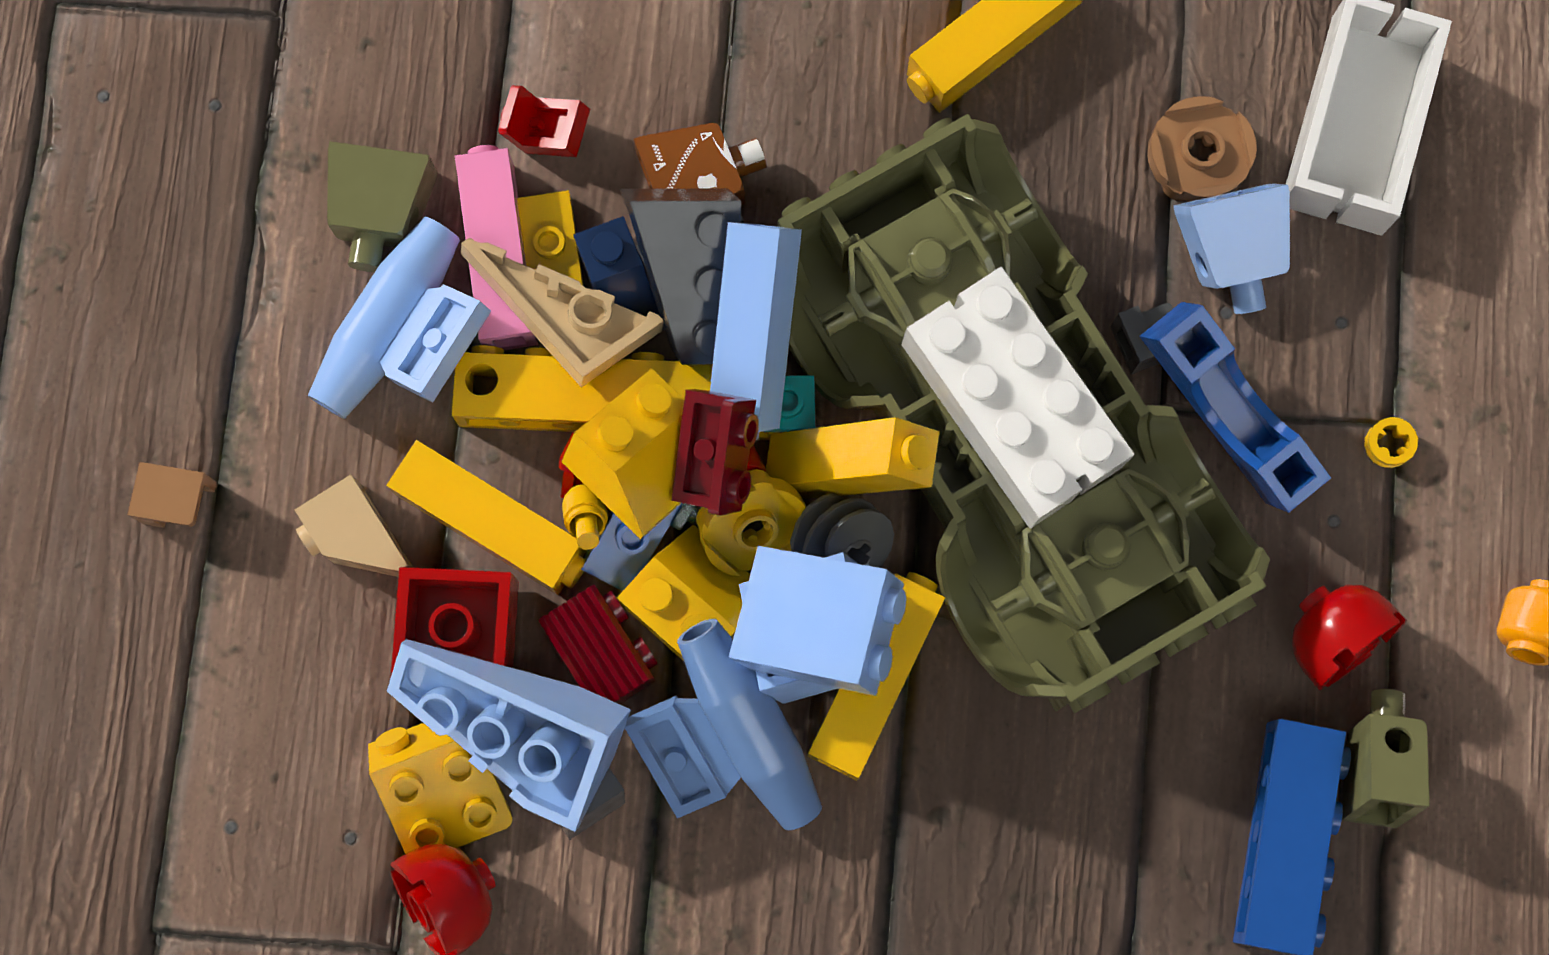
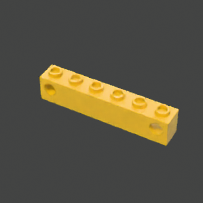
[452,345,779,440]

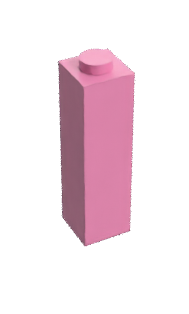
[455,145,538,350]

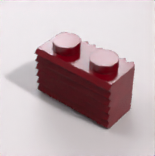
[538,584,658,704]

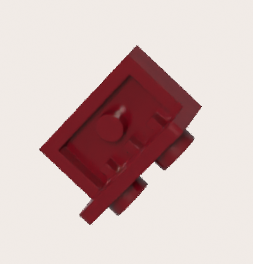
[671,389,759,516]

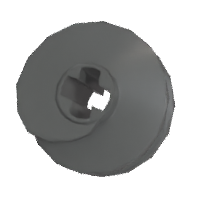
[790,492,894,568]

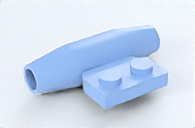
[308,217,491,419]

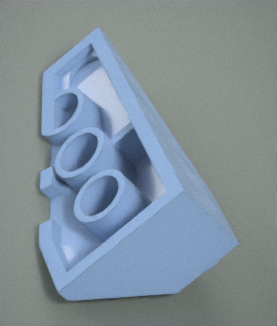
[387,639,631,832]

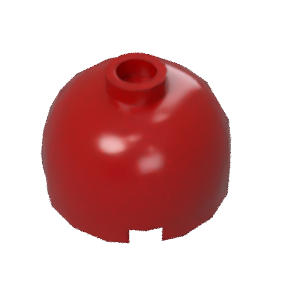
[1292,584,1408,690]
[390,844,496,955]

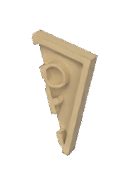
[461,238,664,387]

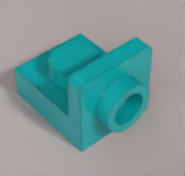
[763,375,816,432]

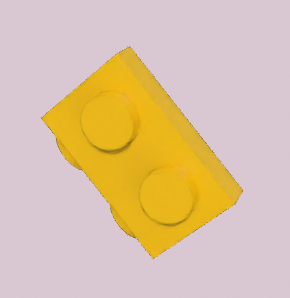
[368,723,512,854]

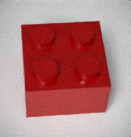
[390,567,519,679]

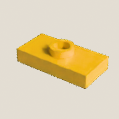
[517,190,583,285]

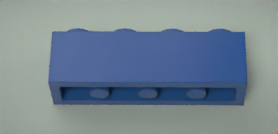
[1233,719,1351,955]

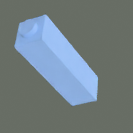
[710,222,802,440]

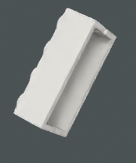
[1286,0,1452,236]
[902,267,1135,529]

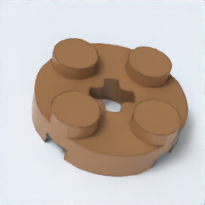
[1148,96,1257,202]

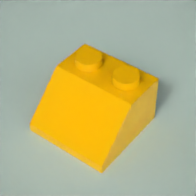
[561,368,684,540]
[617,525,750,661]

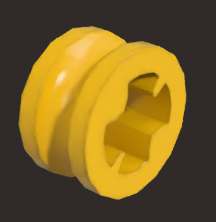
[1364,417,1418,468]

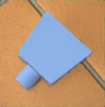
[1173,184,1290,314]

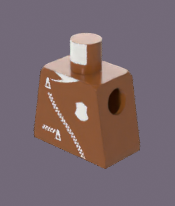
[634,123,767,207]

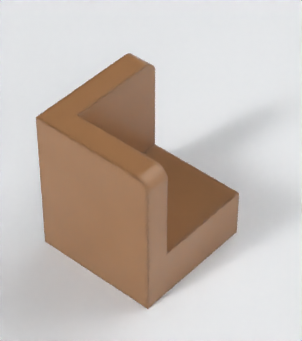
[128,462,217,528]

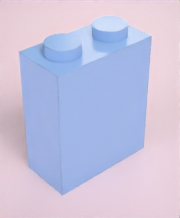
[729,546,906,696]

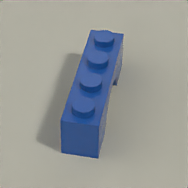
[1139,302,1331,513]

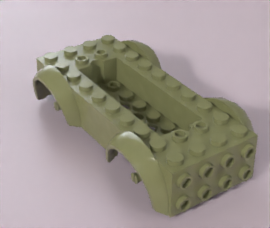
[778,114,1270,714]

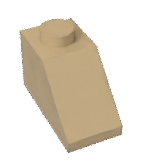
[295,474,414,577]

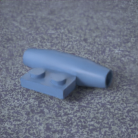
[625,619,822,830]

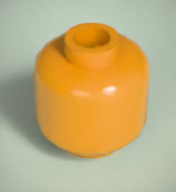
[1496,579,1549,666]

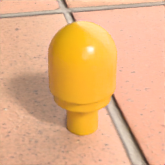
[562,484,608,550]

